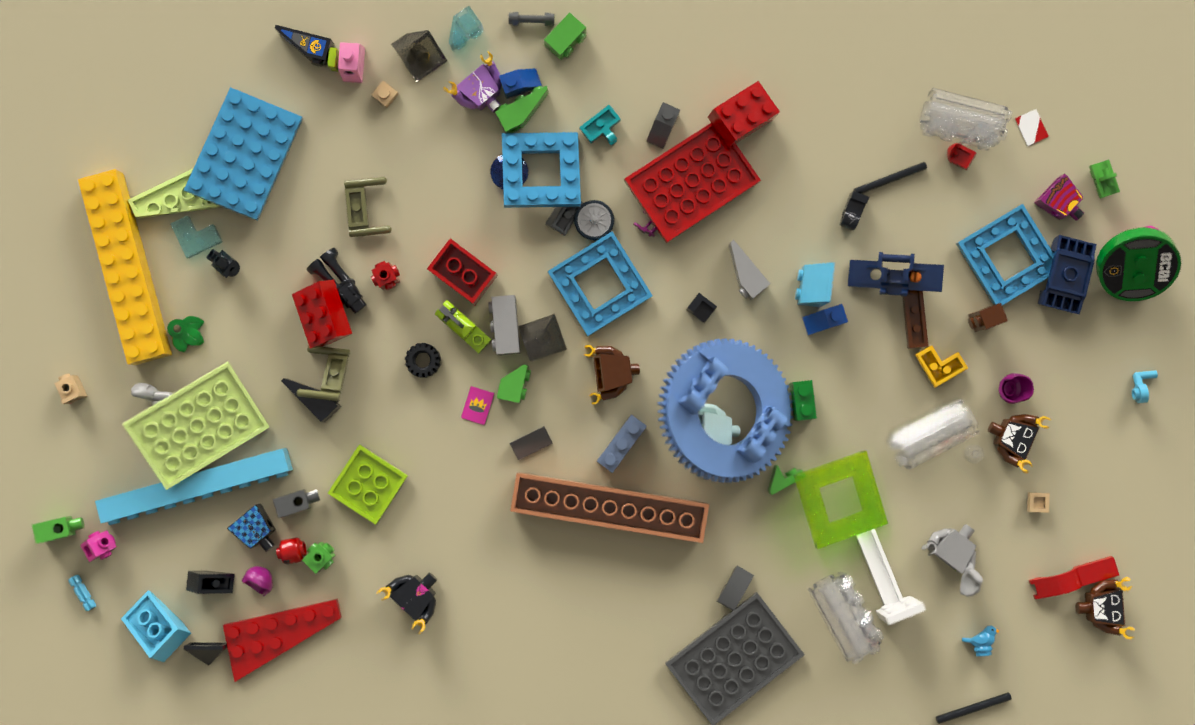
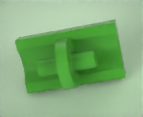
[1089,159,1120,198]

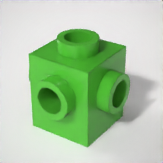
[302,542,336,574]

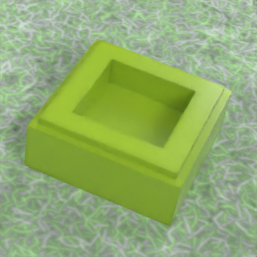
[327,47,339,72]

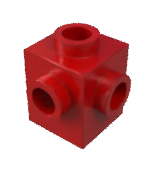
[371,261,400,290]

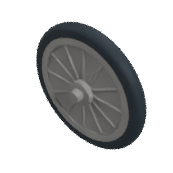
[574,200,614,240]

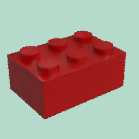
[708,81,780,148]
[427,238,498,305]
[292,280,352,349]

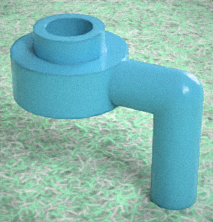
[1131,370,1158,403]

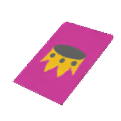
[461,386,494,425]

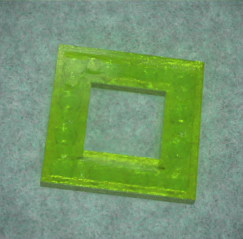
[793,450,888,549]

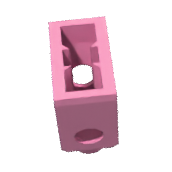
[338,42,365,83]

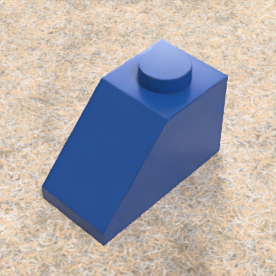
[499,69,542,99]
[802,304,848,335]

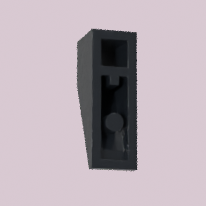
[281,378,341,422]

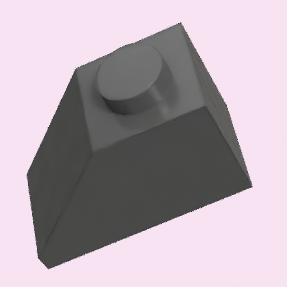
[646,102,680,149]

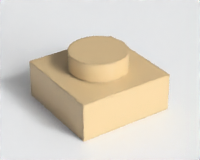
[371,81,398,108]
[1027,492,1050,513]

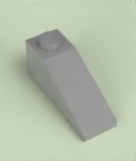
[729,240,770,300]

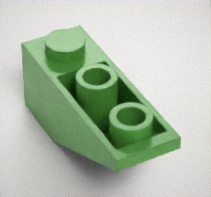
[495,86,549,133]

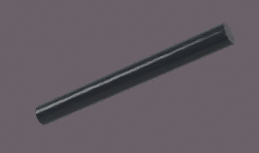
[853,162,927,194]
[935,692,1012,724]

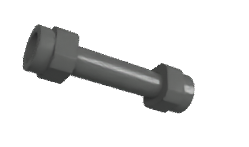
[509,12,555,26]

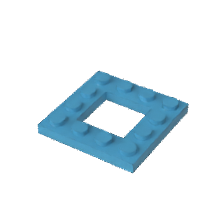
[502,132,581,208]
[956,204,1054,305]
[547,231,653,336]

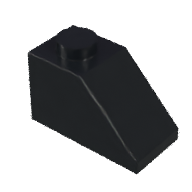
[186,571,235,594]

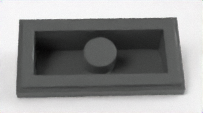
[546,202,583,236]
[510,426,553,460]

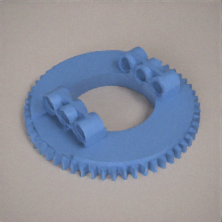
[658,338,793,483]

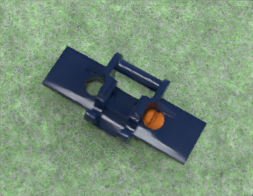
[848,252,944,297]

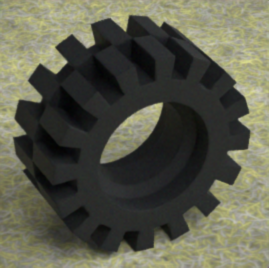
[405,343,441,378]

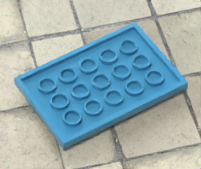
[184,87,303,221]

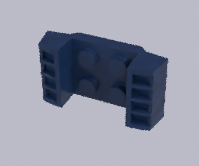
[1038,235,1097,315]

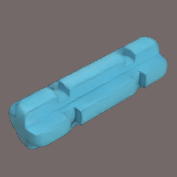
[68,575,96,611]

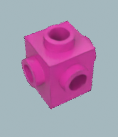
[80,530,117,562]

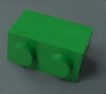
[790,380,817,421]

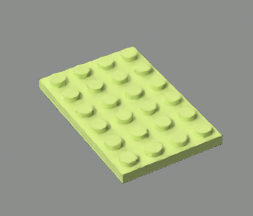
[122,362,269,490]

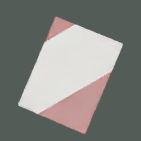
[1015,109,1049,146]

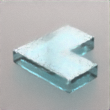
[171,215,222,259]

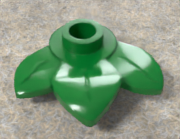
[167,316,204,352]

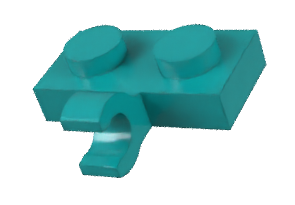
[579,105,621,146]

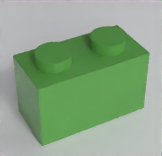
[544,12,587,60]

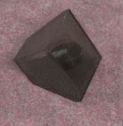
[391,30,447,82]
[518,314,567,362]

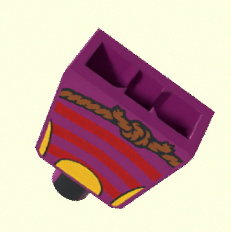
[1034,174,1084,221]

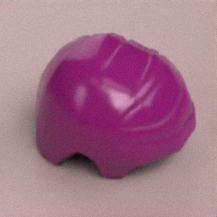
[998,373,1034,404]
[241,566,273,596]

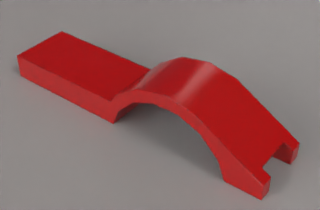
[1029,556,1119,599]

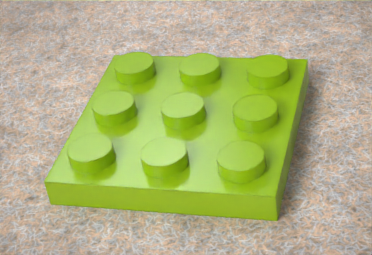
[328,444,408,525]

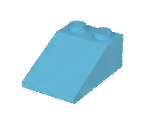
[795,262,835,307]
[121,590,191,662]

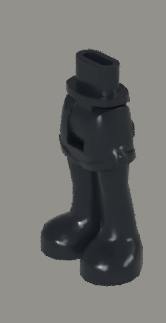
[306,247,367,314]

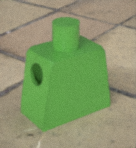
[32,516,85,544]

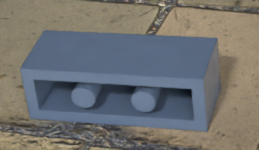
[597,415,647,473]

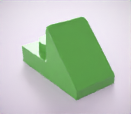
[767,465,806,495]

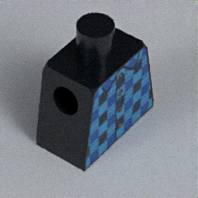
[227,503,276,552]

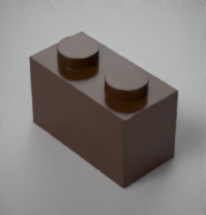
[968,303,1008,332]

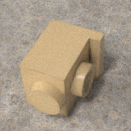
[54,373,87,404]

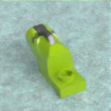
[435,300,492,354]

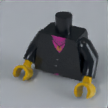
[377,572,437,634]

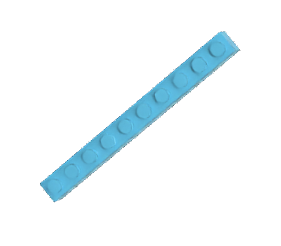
[95,448,293,525]

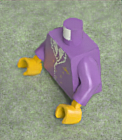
[443,51,502,113]

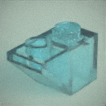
[449,6,484,51]

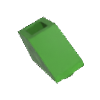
[497,365,531,403]

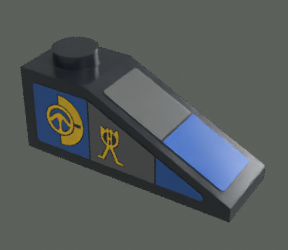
[275,25,335,67]

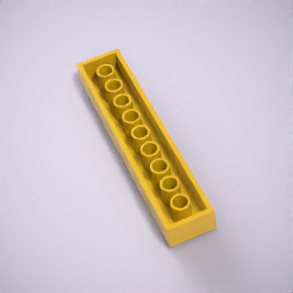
[78,169,172,365]

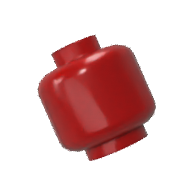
[276,537,307,565]

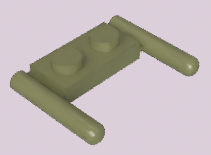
[344,177,392,237]
[297,346,350,401]

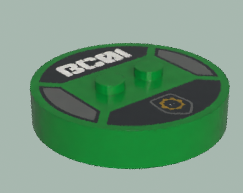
[1096,228,1181,301]

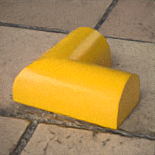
[915,345,968,388]

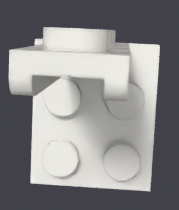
[855,528,926,625]

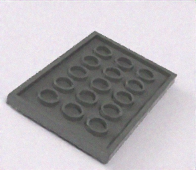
[665,592,805,725]

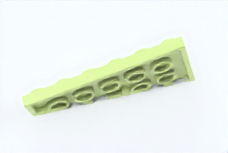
[128,169,221,218]

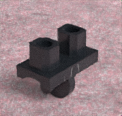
[206,249,240,278]

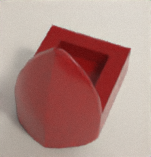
[947,143,977,170]

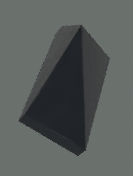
[184,642,227,666]

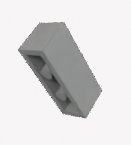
[488,295,520,355]

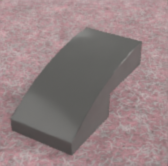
[717,565,754,611]

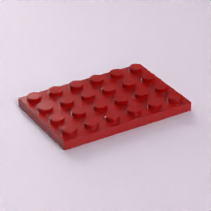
[624,123,761,243]

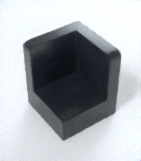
[686,293,717,323]

